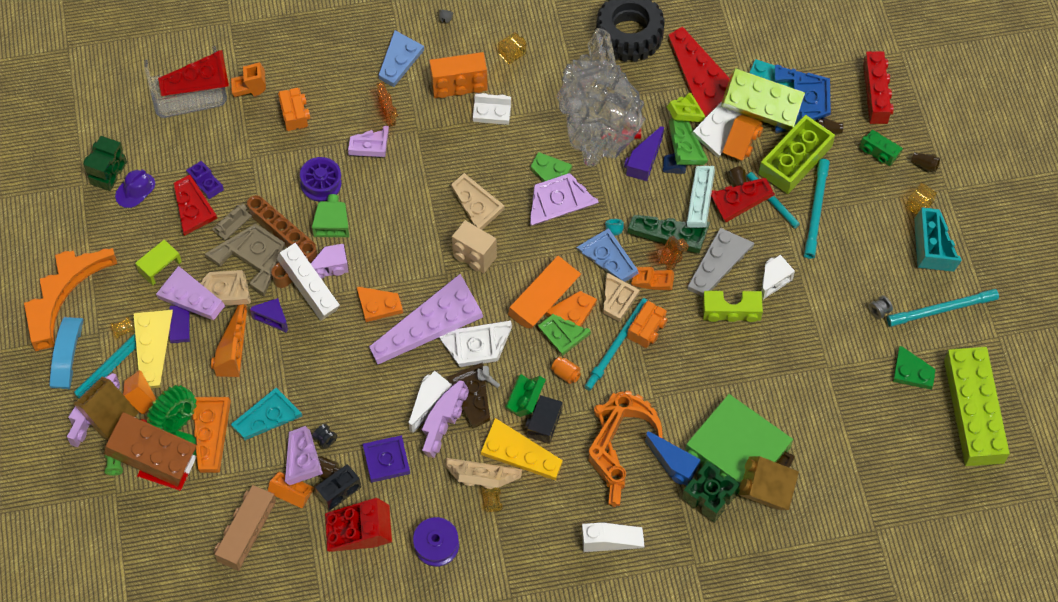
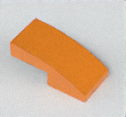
[631,267,674,290]

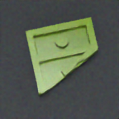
[667,93,706,122]

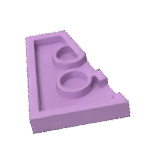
[285,426,323,485]

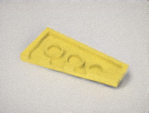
[134,310,173,388]

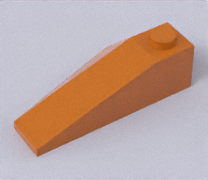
[211,304,247,377]

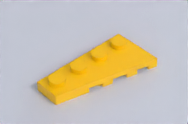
[481,418,563,481]

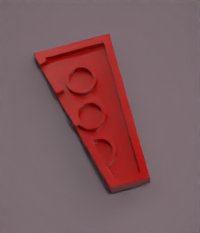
[158,50,229,96]

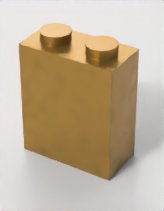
[74,377,138,440]
[739,456,799,510]

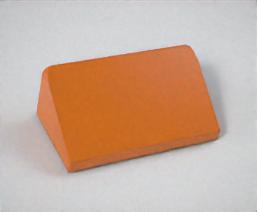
[268,472,314,508]

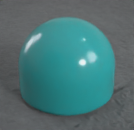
[605,219,624,236]

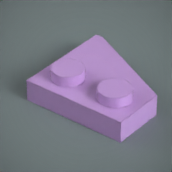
[348,126,389,157]

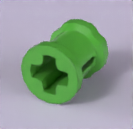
[105,455,123,476]

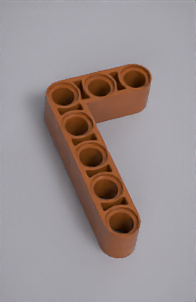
[247,195,318,288]

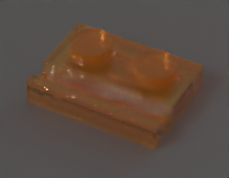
[376,82,398,127]

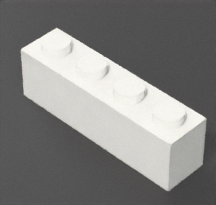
[277,243,339,321]

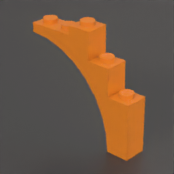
[24,248,117,351]

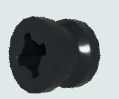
[312,424,338,449]

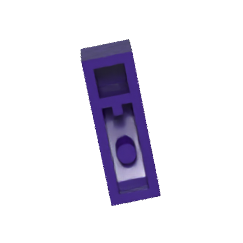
[624,126,664,181]

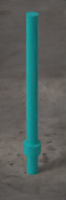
[584,298,648,391]

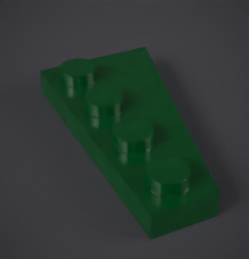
[627,215,710,254]

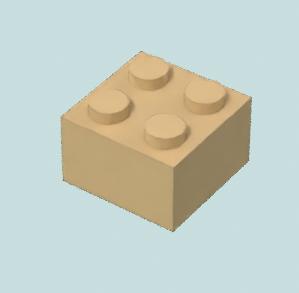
[452,220,497,273]

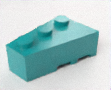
[914,207,962,272]

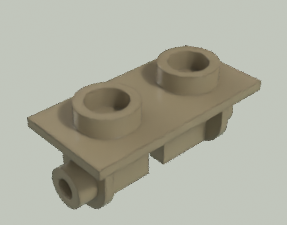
[212,204,252,240]

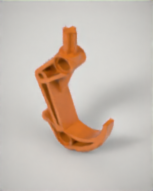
[588,390,663,507]

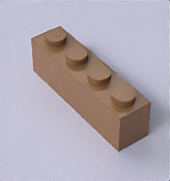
[214,485,276,571]

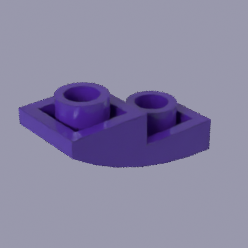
[186,161,224,199]

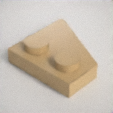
[603,273,640,322]

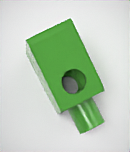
[312,194,350,237]

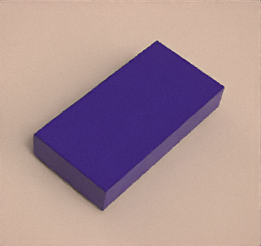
[170,306,190,343]

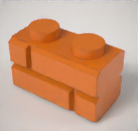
[278,88,310,131]
[627,301,668,348]

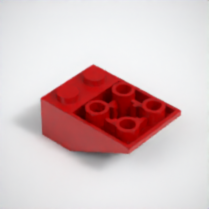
[325,497,392,552]

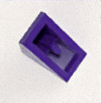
[250,298,288,333]

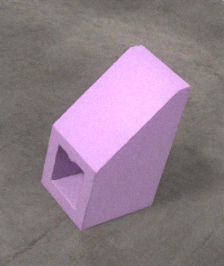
[311,244,348,279]

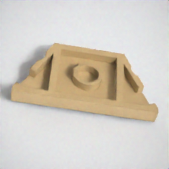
[200,270,251,305]
[445,458,522,489]

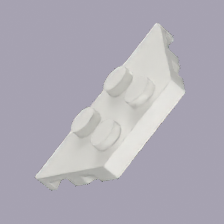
[439,321,512,367]

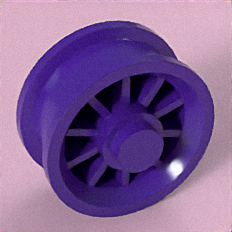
[300,157,341,201]
[413,517,459,567]

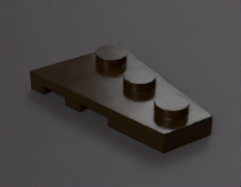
[447,362,490,429]

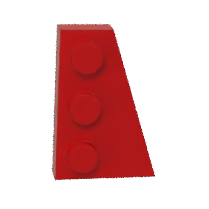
[174,175,218,236]
[711,177,775,222]

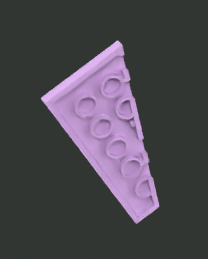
[369,274,483,364]

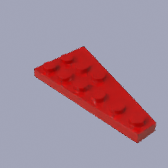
[668,26,730,117]

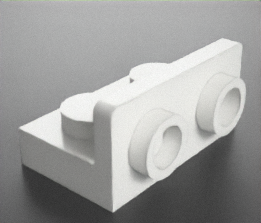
[473,93,511,125]

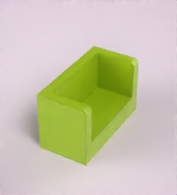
[135,240,182,285]

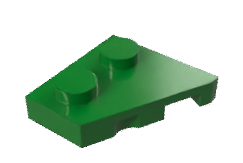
[893,346,936,390]

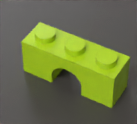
[703,291,763,322]

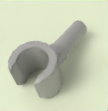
[478,366,500,388]

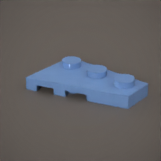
[379,30,424,87]

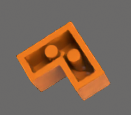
[722,114,764,161]

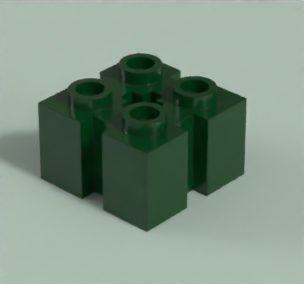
[83,136,127,191]
[682,461,740,523]

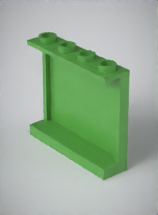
[685,394,793,494]

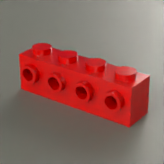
[863,51,894,124]

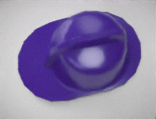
[115,169,155,208]

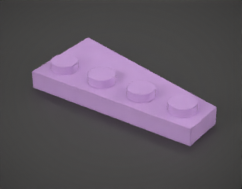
[156,266,225,320]

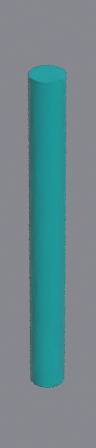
[747,172,800,228]

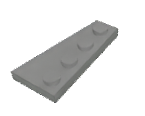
[688,228,754,297]

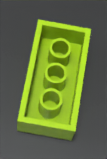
[720,68,805,130]
[759,115,835,194]

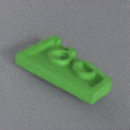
[669,118,708,165]

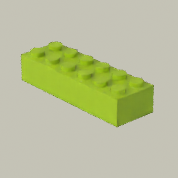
[944,347,1010,466]

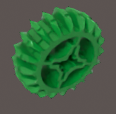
[147,385,197,434]

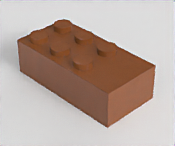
[104,412,197,487]

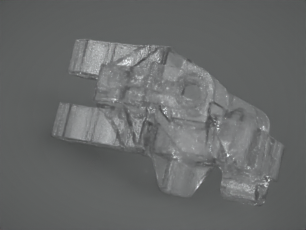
[556,28,646,166]

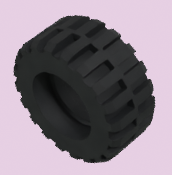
[596,0,665,62]

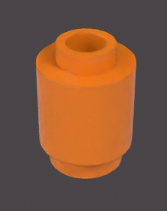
[551,357,581,384]

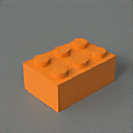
[430,52,488,98]

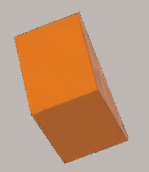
[123,370,156,414]

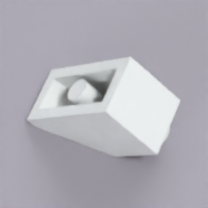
[761,255,795,299]

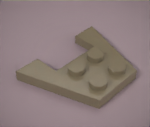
[205,224,286,296]

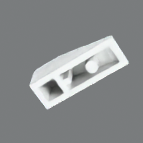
[409,371,452,433]
[582,523,644,552]

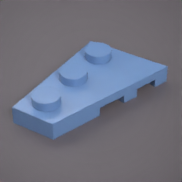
[577,228,639,282]

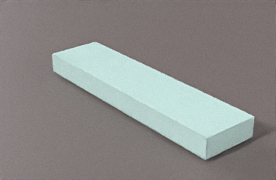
[687,166,715,227]

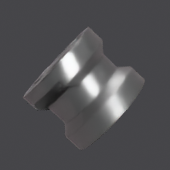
[869,295,893,319]

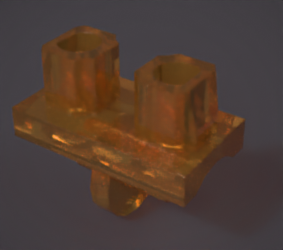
[656,236,689,270]

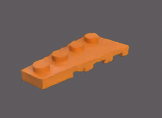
[193,397,231,473]

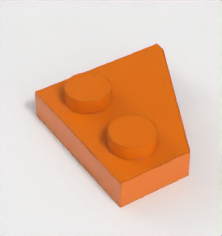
[357,287,403,322]
[546,291,597,327]

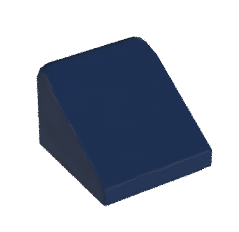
[663,153,686,174]

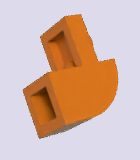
[231,62,266,97]

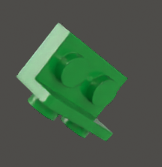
[859,129,903,166]
[505,374,546,417]

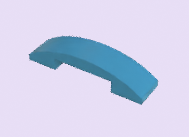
[50,317,83,389]

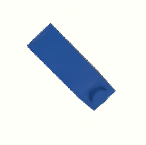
[645,431,701,486]

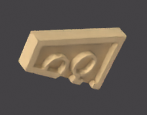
[451,173,505,230]

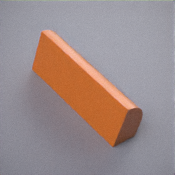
[508,256,581,328]

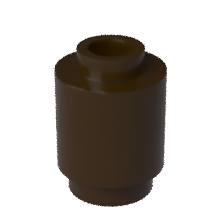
[318,456,341,479]

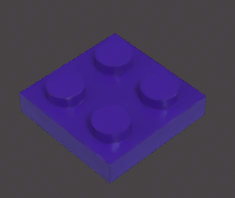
[363,435,410,483]

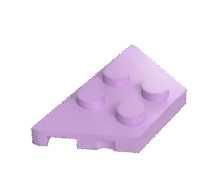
[530,173,599,226]

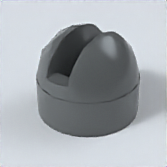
[439,9,453,23]

